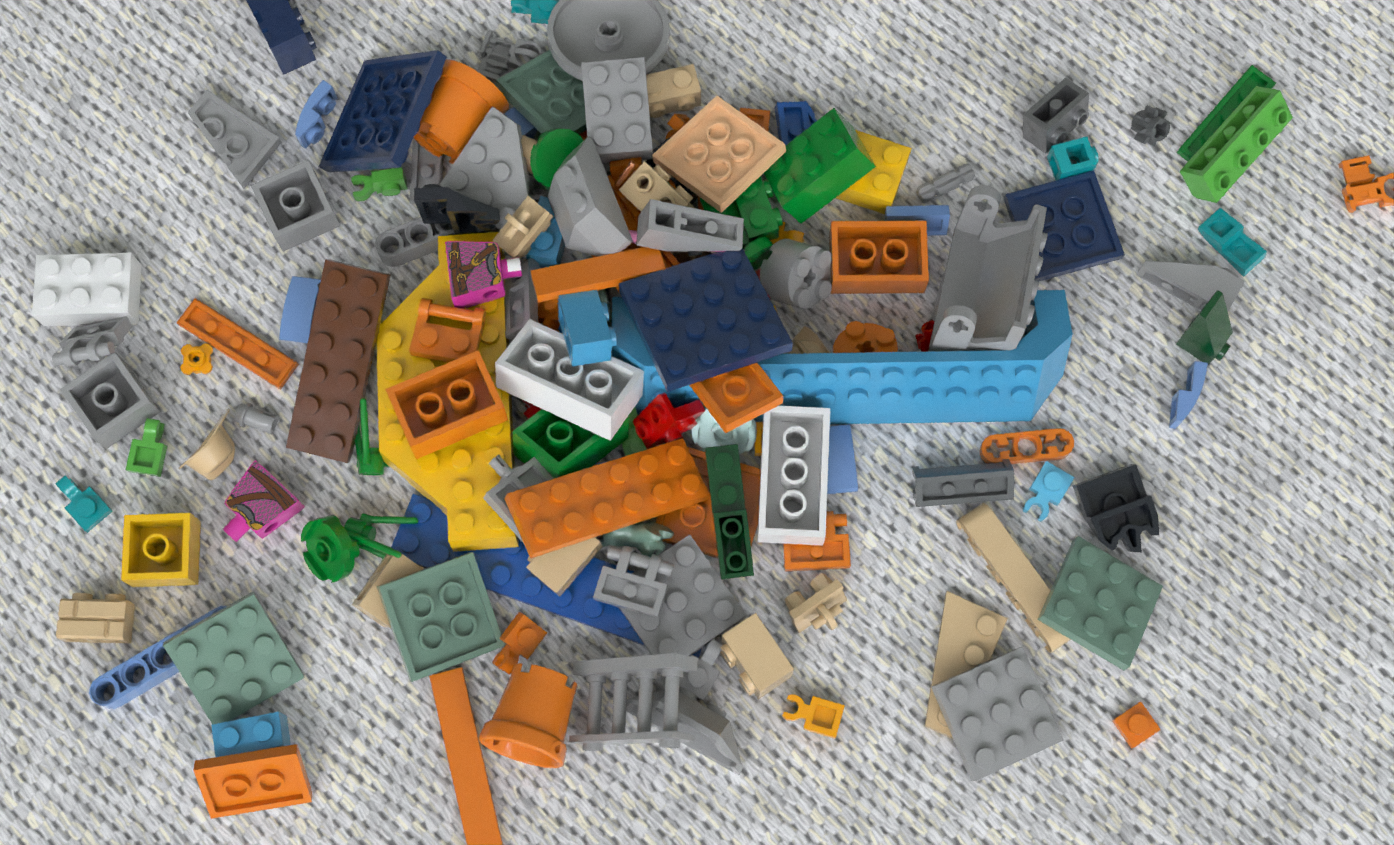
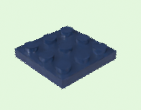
[1004,170,1125,281]

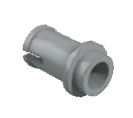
[234,403,279,435]

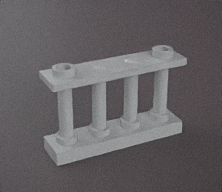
[569,653,698,751]

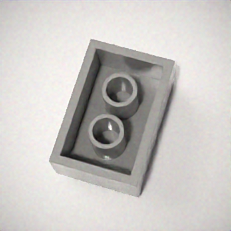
[581,57,653,164]

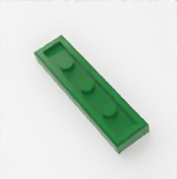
[1177,65,1276,161]

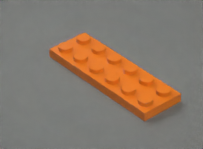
[504,438,710,559]

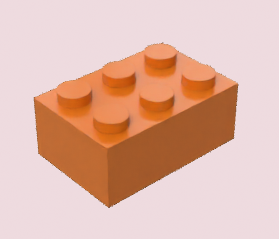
[829,221,929,294]
[385,350,508,459]

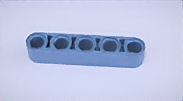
[89,606,226,709]

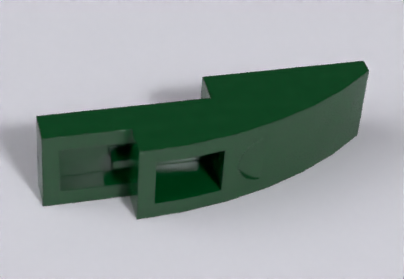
[705,444,754,580]

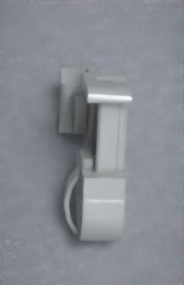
[474,30,542,85]

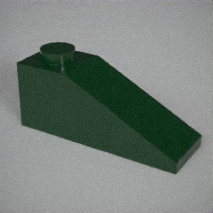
[1176,290,1233,365]

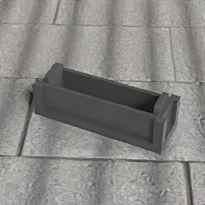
[912,459,1014,507]

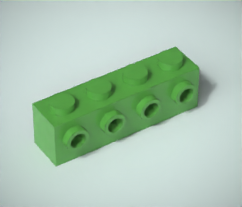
[1180,86,1293,203]

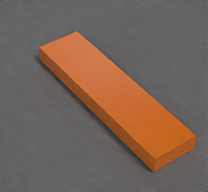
[530,247,666,303]
[177,298,299,390]

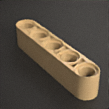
[956,503,1071,653]

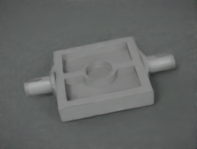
[483,455,566,548]

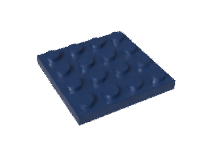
[318,50,447,172]
[619,248,793,392]

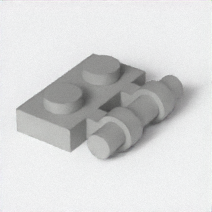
[52,316,132,367]
[593,545,674,618]

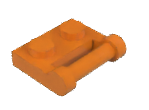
[409,298,486,362]

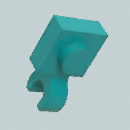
[511,0,560,24]
[55,475,112,533]

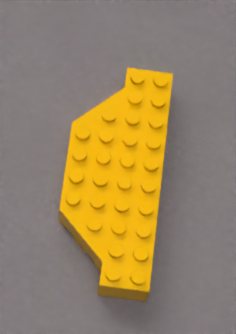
[377,232,519,552]

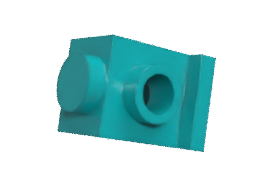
[1047,136,1099,181]

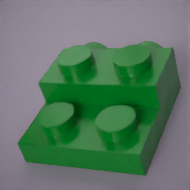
[700,177,783,249]

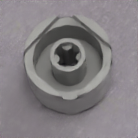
[760,239,832,309]

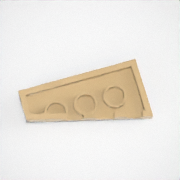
[924,591,1008,740]

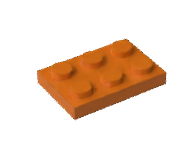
[193,744,312,819]

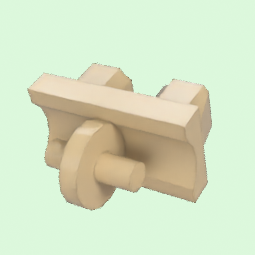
[492,196,554,258]
[785,573,847,633]

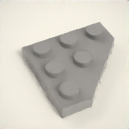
[440,107,530,230]

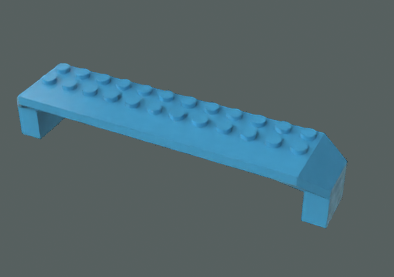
[612,290,1073,424]

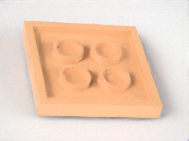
[652,96,786,213]

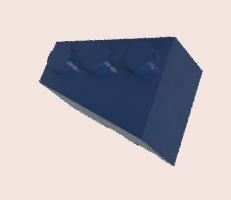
[246,0,317,75]

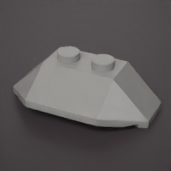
[548,137,633,256]
[626,687,743,775]

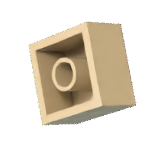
[720,613,794,700]

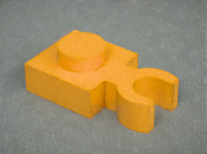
[782,694,845,739]

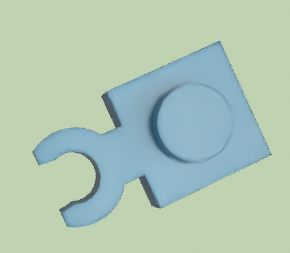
[1023,461,1075,522]

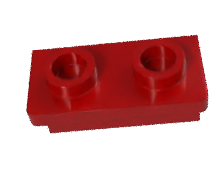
[633,392,706,449]

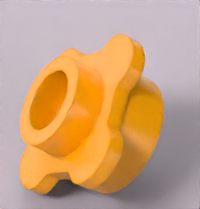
[180,343,213,375]

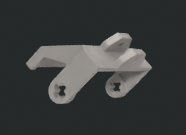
[928,185,1047,352]

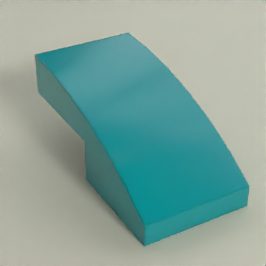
[1198,208,1267,277]

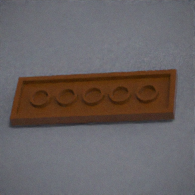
[286,259,391,463]

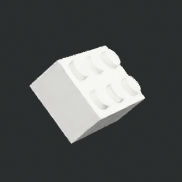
[32,253,142,326]

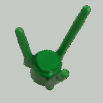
[355,398,390,475]
[344,513,418,559]

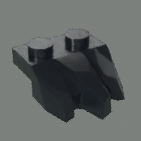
[414,184,500,235]
[1072,464,1159,553]

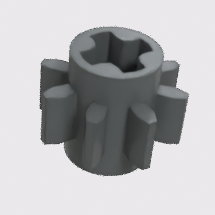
[1131,105,1171,146]

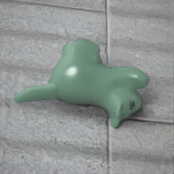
[596,522,674,557]

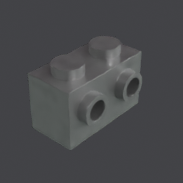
[1023,78,1089,154]

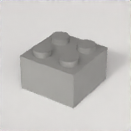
[251,160,340,252]
[60,352,161,449]

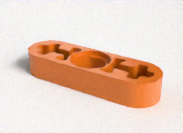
[979,428,1074,464]

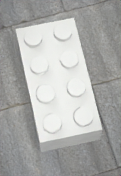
[495,319,644,441]
[757,406,830,546]

